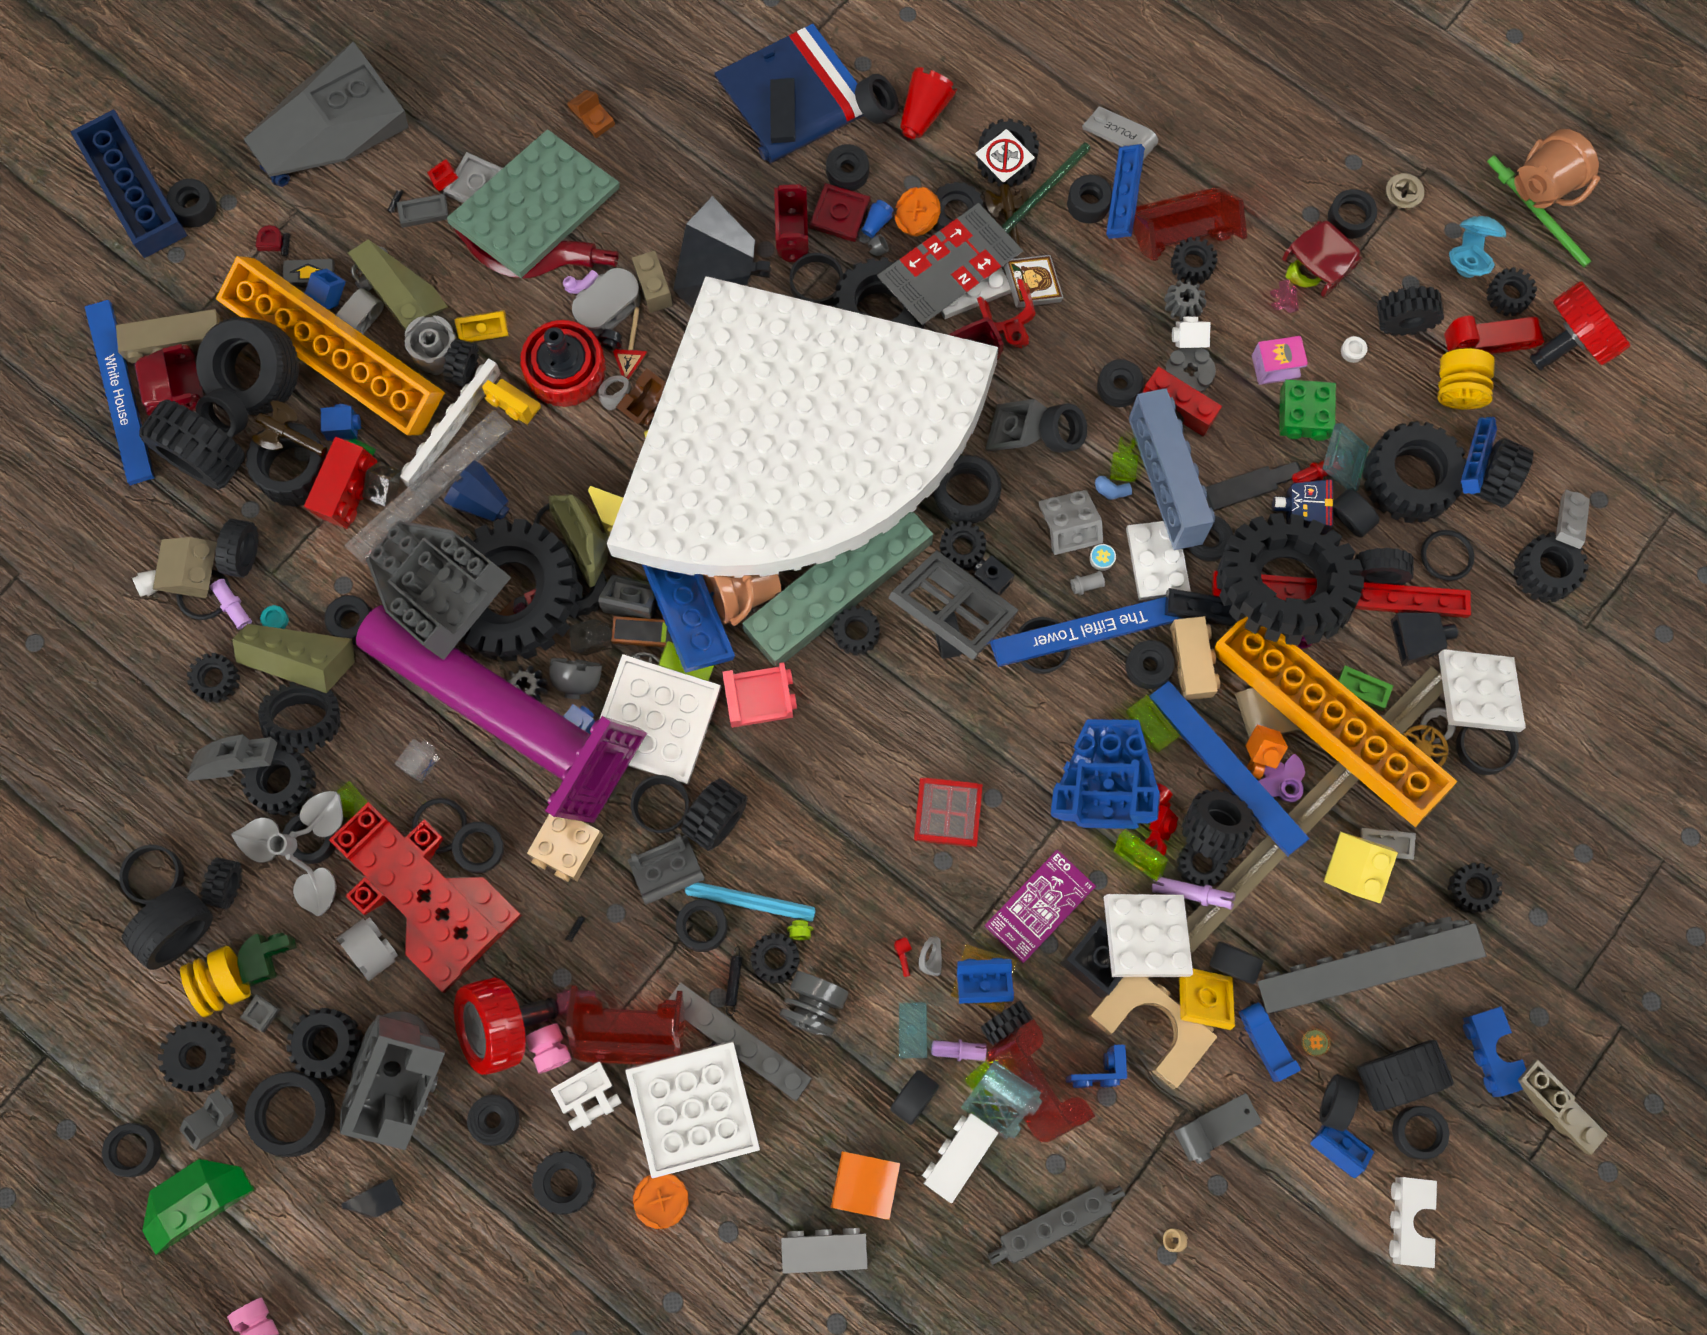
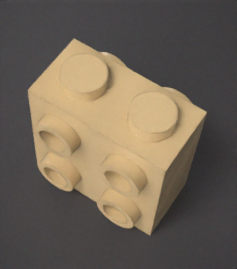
[527,814,603,882]

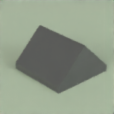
[598,574,657,619]

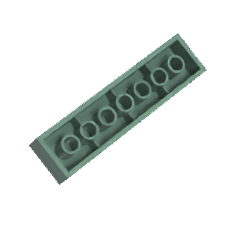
[742,512,933,667]

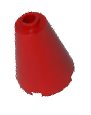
[900,67,957,140]

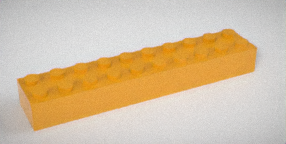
[216,256,445,436]
[1214,617,1458,828]

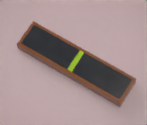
[611,616,673,647]

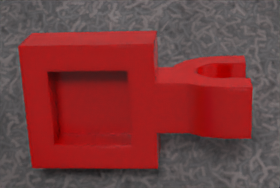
[1142,805,1179,857]

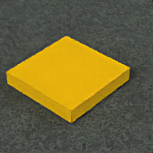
[1179,968,1235,1030]

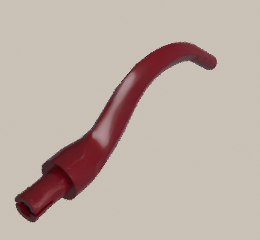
[454,228,619,279]

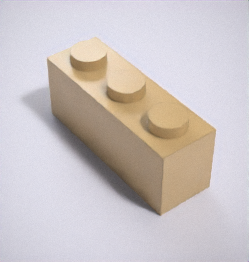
[1170,616,1220,700]

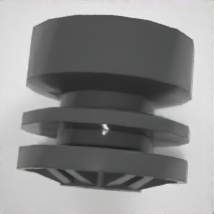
[779,971,849,1037]

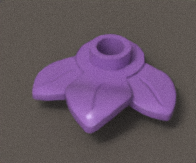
[1259,754,1305,802]

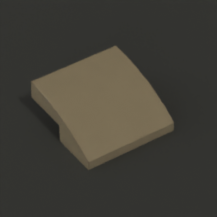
[1235,688,1301,738]

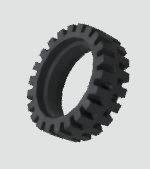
[258,682,341,753]

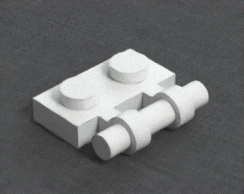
[551,1061,622,1131]

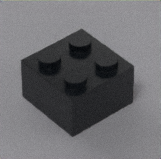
[1060,918,1123,999]

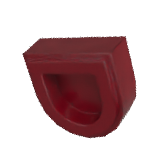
[256,225,283,251]

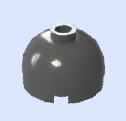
[550,658,602,699]

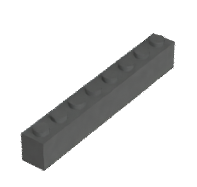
[1258,920,1487,1013]

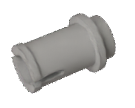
[1070,571,1105,595]

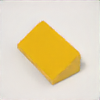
[454,310,509,342]

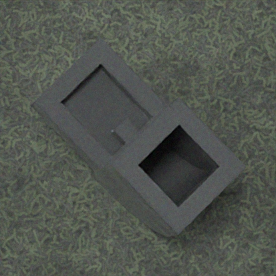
[179,1090,238,1151]

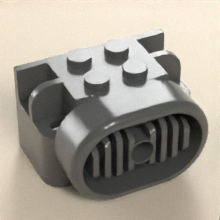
[340,1011,445,1150]

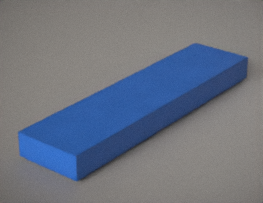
[1106,144,1145,239]

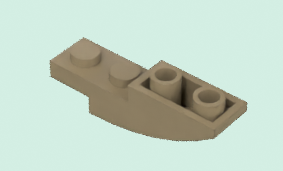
[1518,1059,1608,1155]

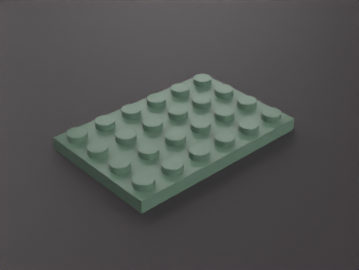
[447,129,620,278]

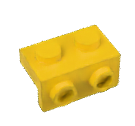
[482,379,541,425]

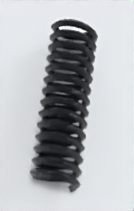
[387,190,403,213]
[281,233,291,258]
[565,916,585,942]

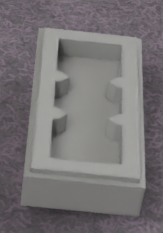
[1360,828,1416,860]

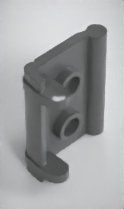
[627,833,705,905]

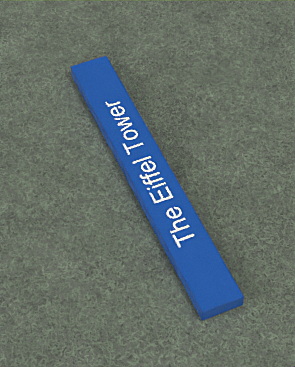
[990,597,1185,667]

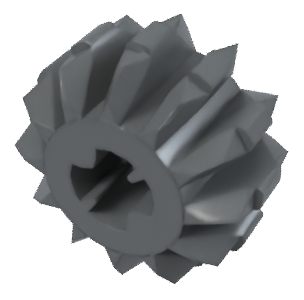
[1164,279,1207,321]

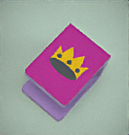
[1252,336,1308,385]

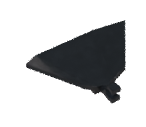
[673,196,771,308]

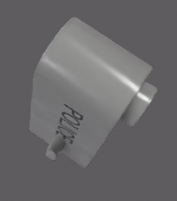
[1082,106,1158,160]

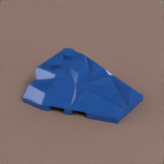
[1051,719,1160,829]

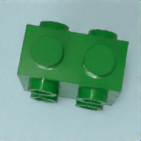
[1279,379,1336,441]

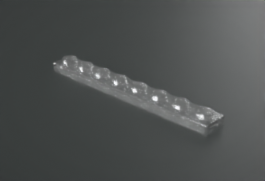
[345,410,513,565]

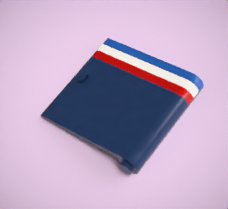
[715,24,864,163]

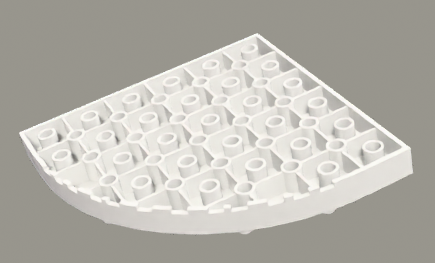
[607,276,998,578]

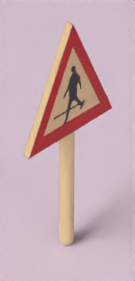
[613,307,648,380]

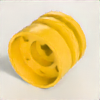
[1438,349,1495,410]
[180,945,251,1018]

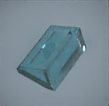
[899,1002,927,1059]

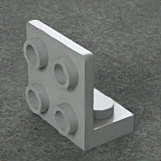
[1039,490,1103,555]

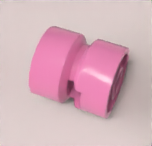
[526,1023,572,1074]
[227,1298,279,1335]

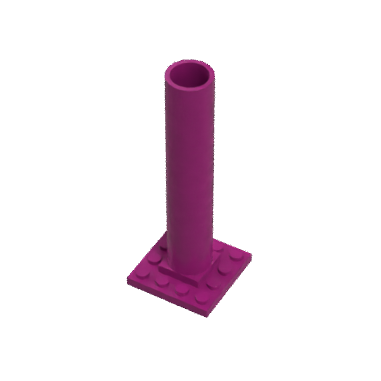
[356,605,647,823]

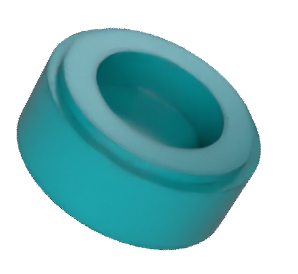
[260,605,289,629]

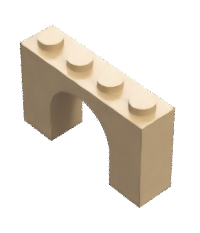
[1088,977,1217,1089]

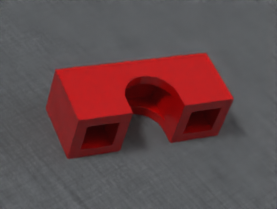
[1142,366,1222,437]

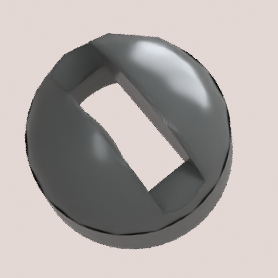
[868,234,889,256]

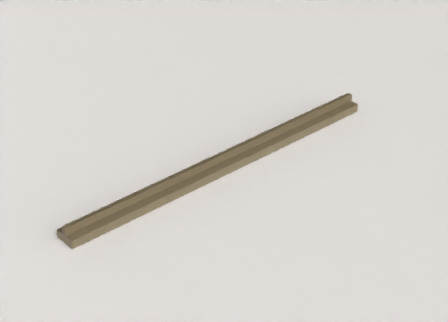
[1167,666,1444,978]

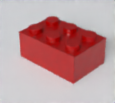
[304,437,378,529]

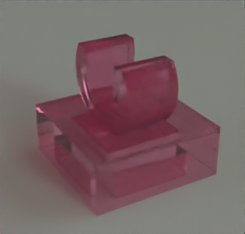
[1270,279,1299,313]

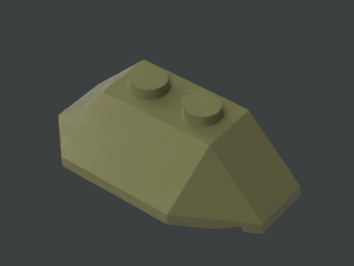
[549,494,609,587]

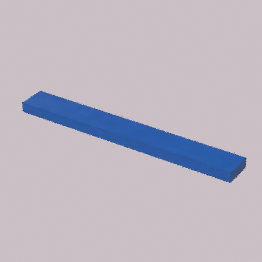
[1149,681,1310,857]

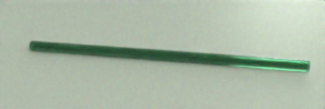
[1001,142,1091,234]

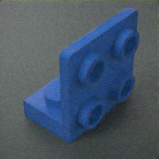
[1066,1045,1127,1088]

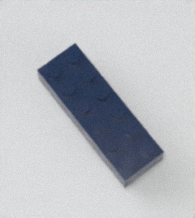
[70,109,188,258]

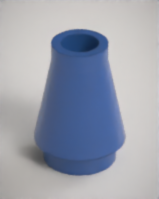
[861,200,894,238]

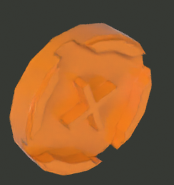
[895,187,940,236]
[633,1174,689,1229]

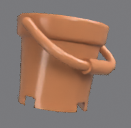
[1514,129,1600,209]
[702,574,781,626]

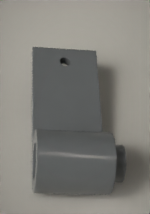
[1174,1093,1262,1164]

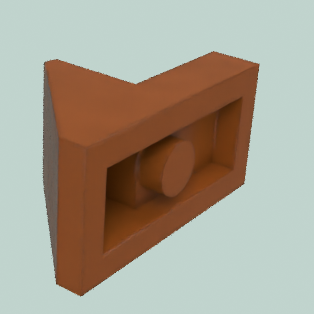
[567,90,615,138]

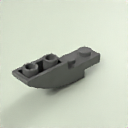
[187,734,277,781]

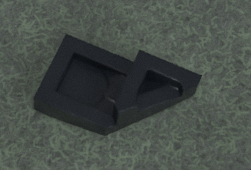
[341,1178,403,1219]

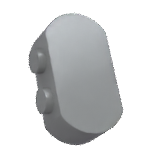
[572,268,641,338]

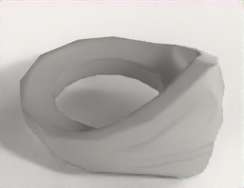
[598,376,631,411]
[1420,707,1456,744]
[919,936,942,976]

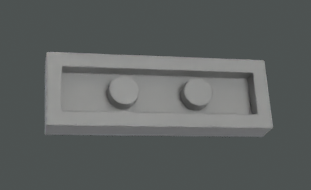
[1556,490,1590,549]

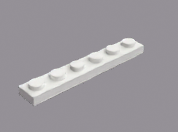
[400,358,501,491]

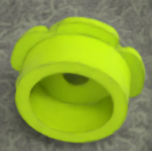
[787,920,813,940]

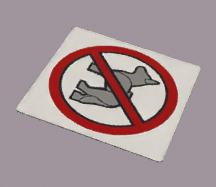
[975,129,1035,182]

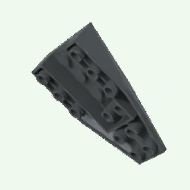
[244,41,409,177]
[366,520,511,660]

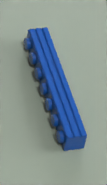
[1461,417,1497,494]

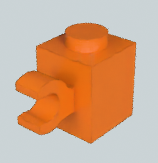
[1245,724,1288,779]

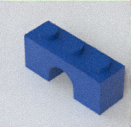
[1463,1006,1526,1097]

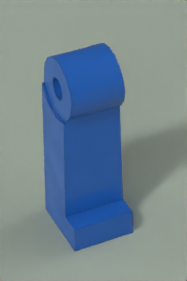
[1239,1002,1301,1082]

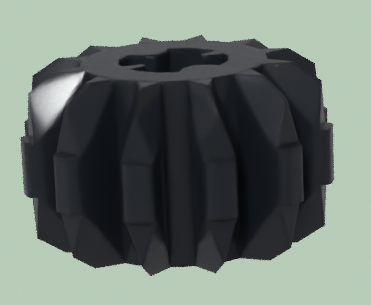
[506,665,548,703]

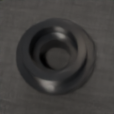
[598,329,622,351]

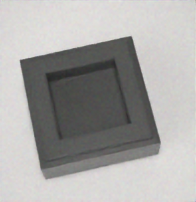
[240,994,281,1033]

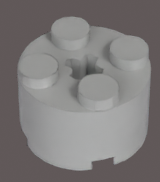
[404,315,457,375]
[336,917,398,981]

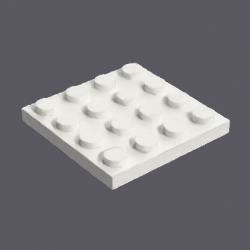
[600,654,722,785]
[626,1041,760,1178]

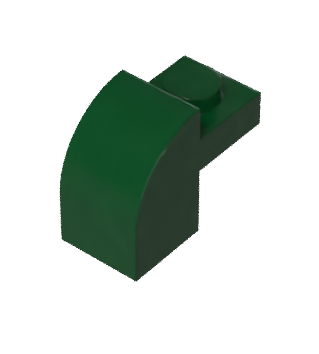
[237,933,297,986]

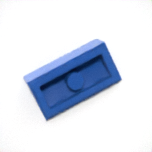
[1310,1125,1374,1178]

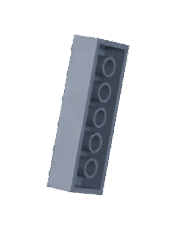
[1129,388,1215,550]

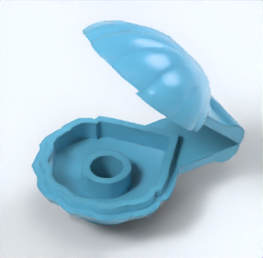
[1449,216,1506,278]

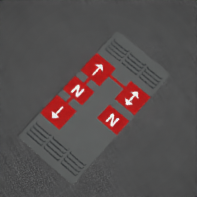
[877,203,1023,325]

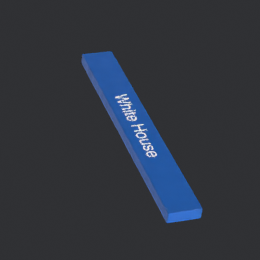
[85,300,155,485]

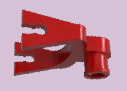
[977,279,1036,348]

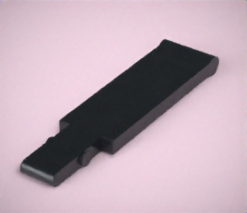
[1205,461,1302,511]

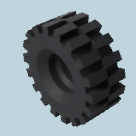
[1377,286,1444,336]
[158,1021,235,1092]

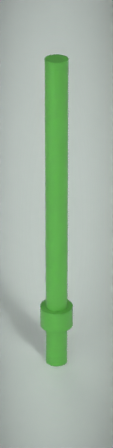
[1487,155,1592,268]

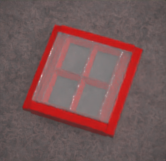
[914,778,983,847]

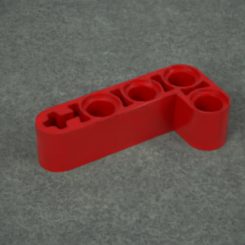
[1444,316,1544,354]

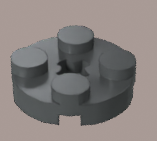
[1165,348,1216,393]

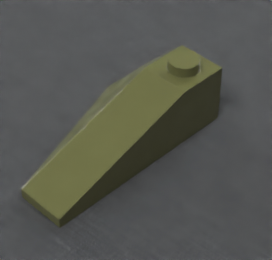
[348,239,448,331]

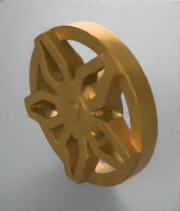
[1402,725,1448,767]

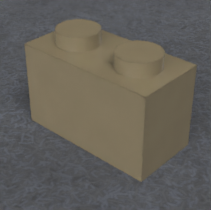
[632,250,673,313]

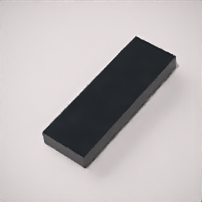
[770,78,796,143]
[1165,588,1237,626]

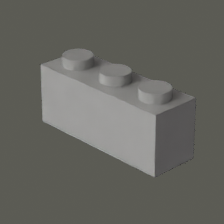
[781,1228,867,1274]

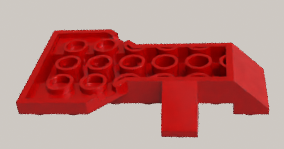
[329,802,522,993]

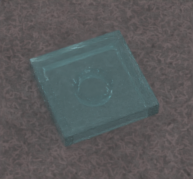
[1323,423,1369,491]

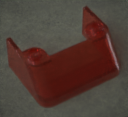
[1133,188,1247,261]
[566,985,685,1065]

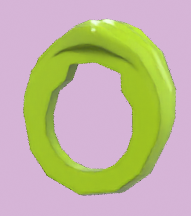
[1285,259,1322,288]

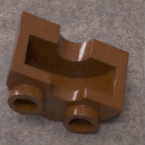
[616,368,666,427]

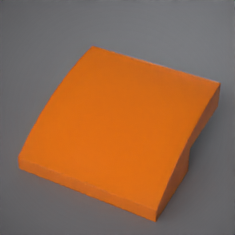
[831,1151,900,1220]

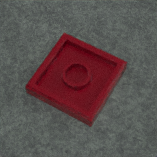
[809,183,871,242]

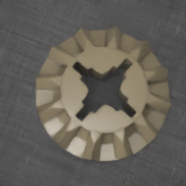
[1385,173,1425,210]

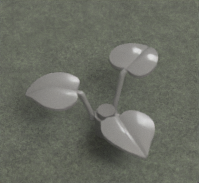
[232,791,343,916]

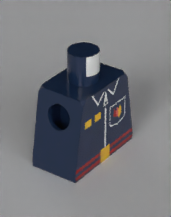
[1272,480,1333,534]

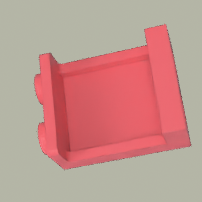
[722,662,797,728]

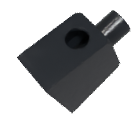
[1390,613,1458,667]

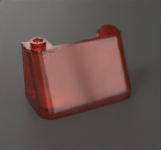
[988,1019,1095,1142]

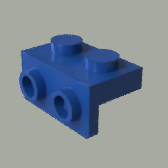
[957,958,1014,1004]

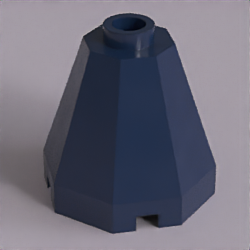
[444,460,510,522]

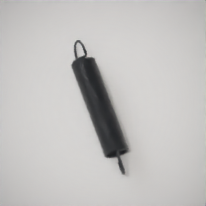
[725,946,743,1016]

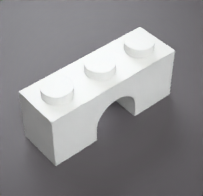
[1389,1177,1437,1268]

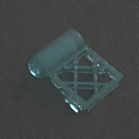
[961,1060,1043,1139]

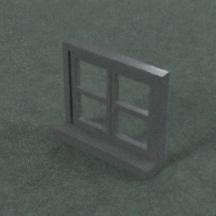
[889,550,1019,660]

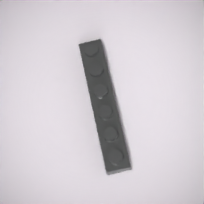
[664,983,812,1101]

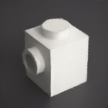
[1172,316,1210,348]

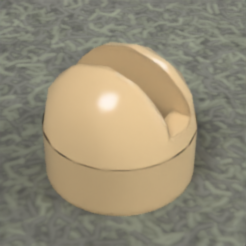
[1163,1229,1188,1252]

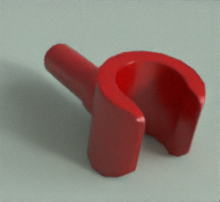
[894,937,912,977]

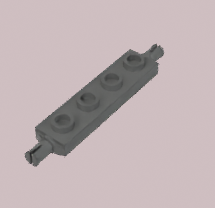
[987,1185,1125,1266]

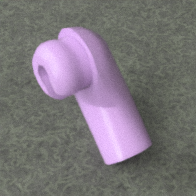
[563,270,599,294]

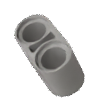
[336,288,384,334]

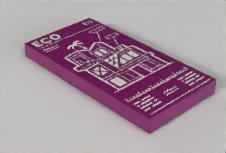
[984,850,1096,964]

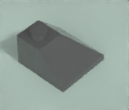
[986,399,1048,451]

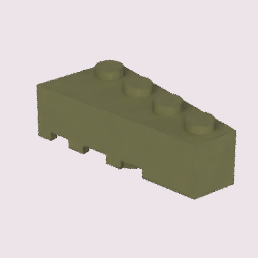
[232,624,355,693]

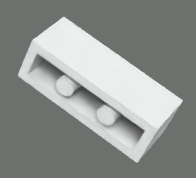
[922,1113,998,1204]

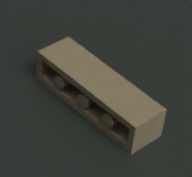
[116,309,223,363]

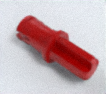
[1292,455,1342,484]

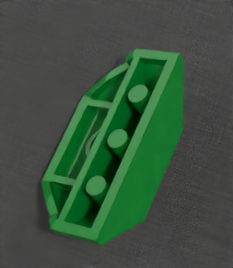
[142,1159,255,1255]

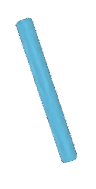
[685,882,816,922]

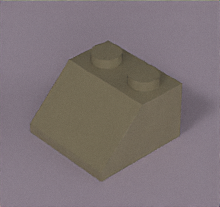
[153,537,217,599]

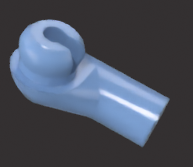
[1095,476,1132,500]

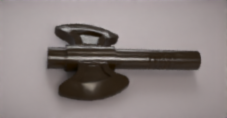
[984,184,1030,248]
[252,400,327,456]

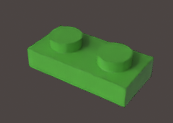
[1338,666,1394,711]

